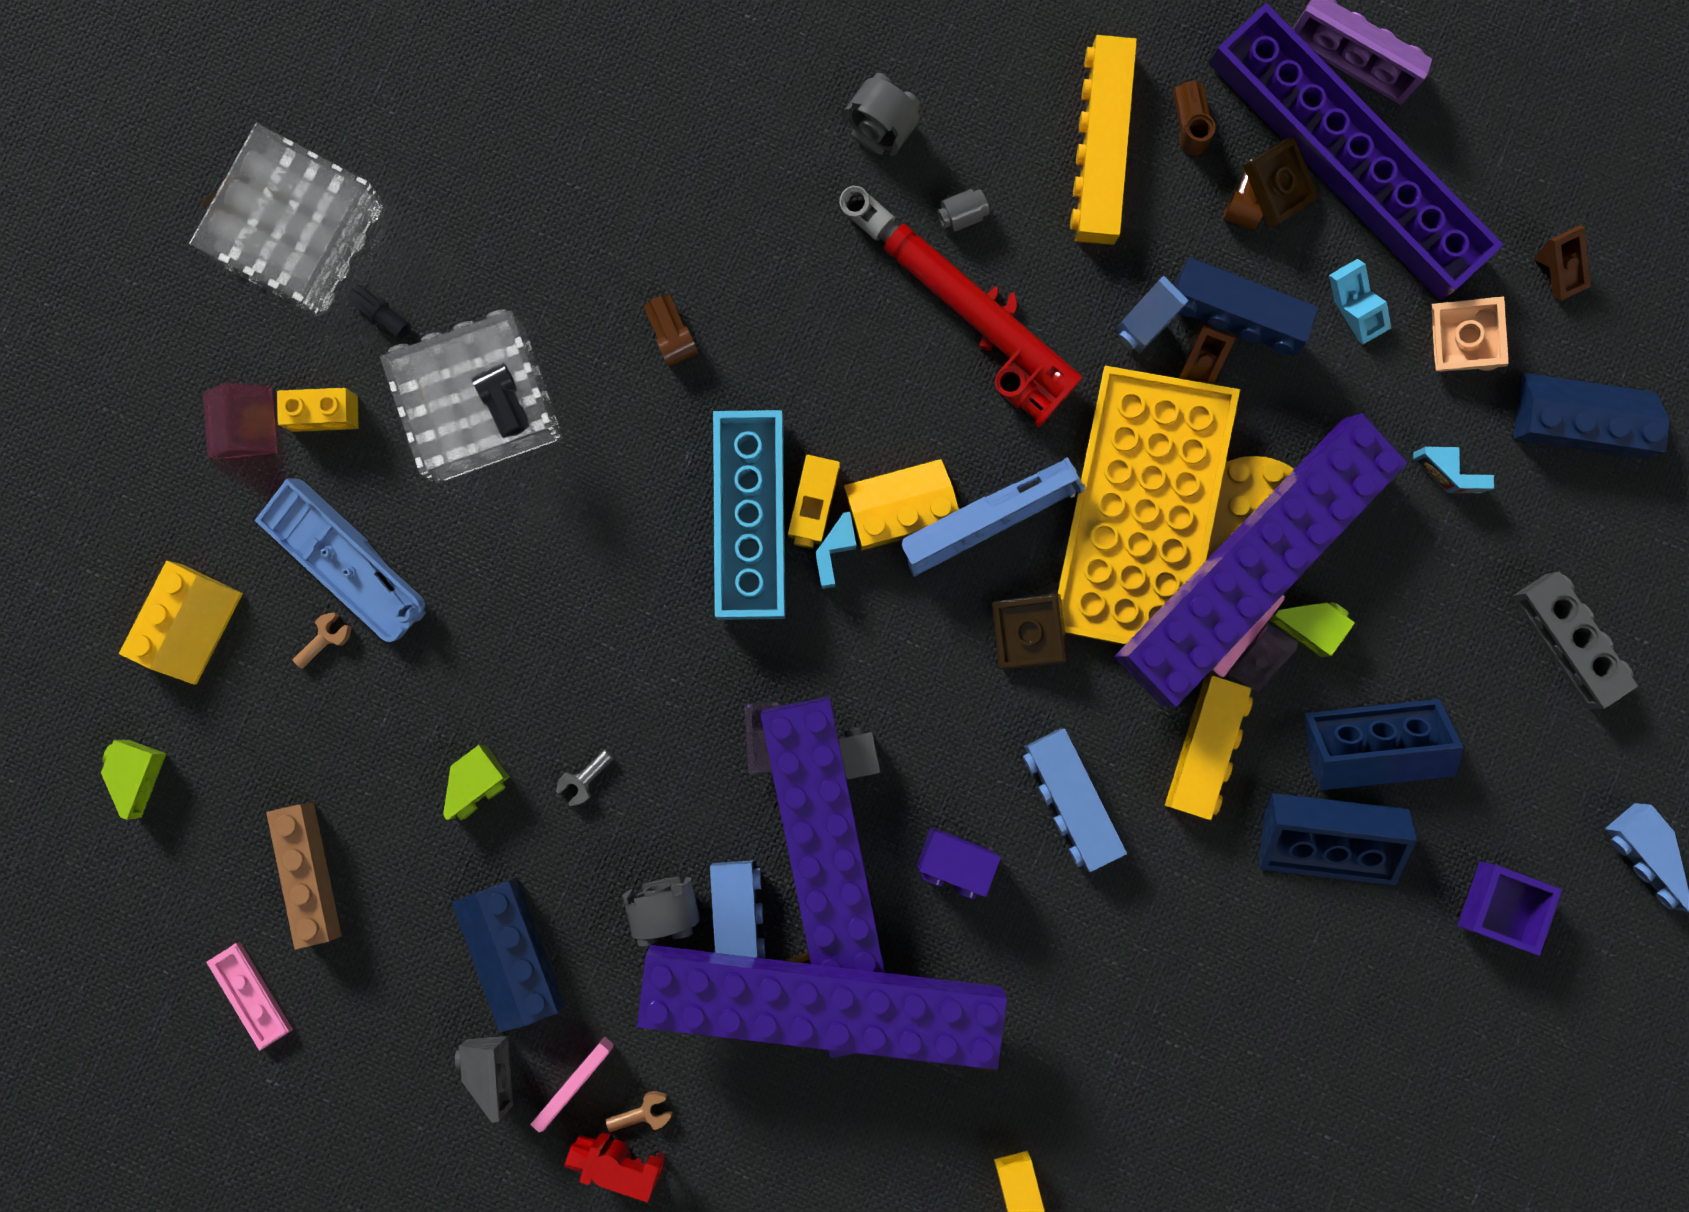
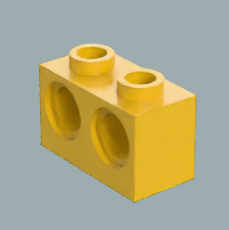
[277,388,358,432]

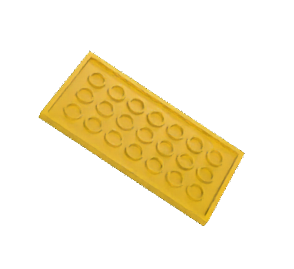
[1058,366,1240,645]

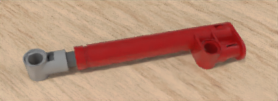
[839,186,1083,428]

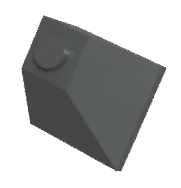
[455,1036,513,1123]

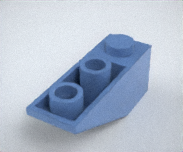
[1605,803,1689,912]

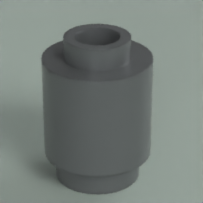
[937,189,990,233]

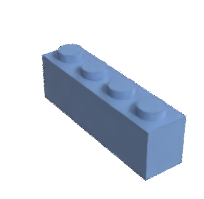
[1023,728,1127,872]
[710,860,766,959]

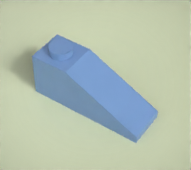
[1116,276,1189,353]

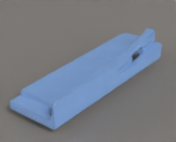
[902,457,1085,577]
[255,478,426,642]

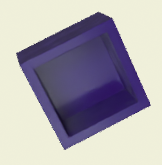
[916,827,1001,899]
[1457,861,1562,956]

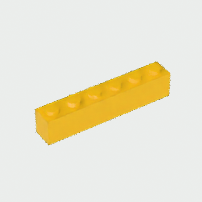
[1070,35,1137,245]

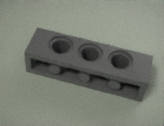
[1512,571,1638,709]

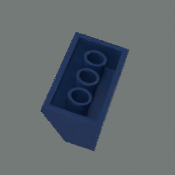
[1173,257,1318,356]
[1513,373,1670,459]
[1304,699,1464,791]
[1259,793,1417,886]
[452,877,565,1032]

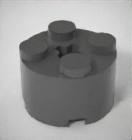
[842,73,920,156]
[623,877,700,946]

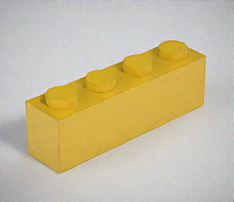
[1164,675,1253,820]

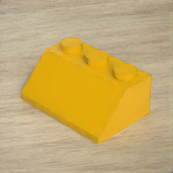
[844,459,959,551]
[119,560,243,685]

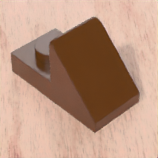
[1534,225,1591,301]
[1177,324,1236,384]

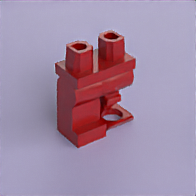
[564,1132,665,1203]

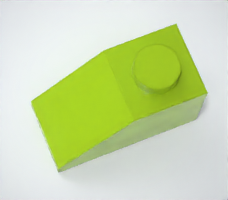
[1269,602,1355,657]
[101,740,167,820]

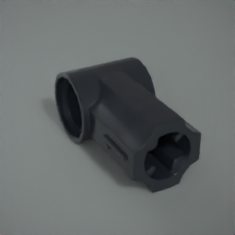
[471,362,531,438]

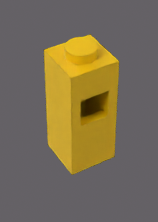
[788,454,840,549]
[994,1151,1045,1212]

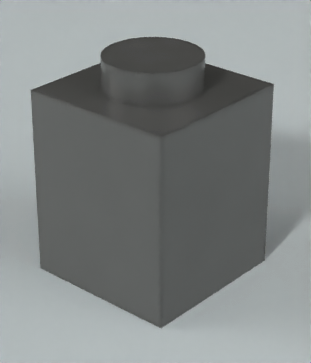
[838,726,880,780]

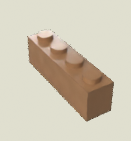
[266,802,342,950]

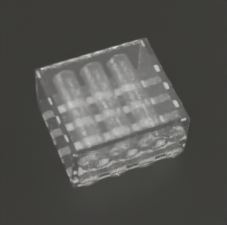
[189,123,382,317]
[379,309,563,483]

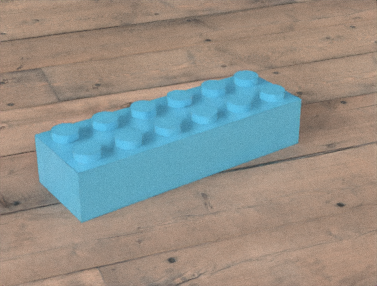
[713,410,786,620]

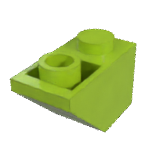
[443,744,510,821]

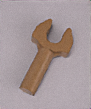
[292,613,352,669]
[606,1091,672,1132]

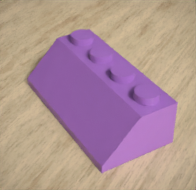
[1293,0,1432,105]

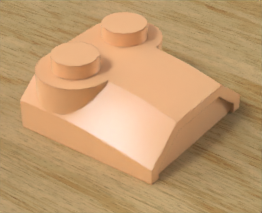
[1432,297,1509,372]

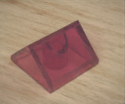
[203,382,277,460]

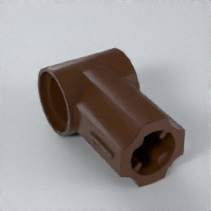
[1173,80,1215,155]
[1223,159,1263,232]
[644,294,699,367]

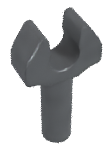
[556,749,614,806]

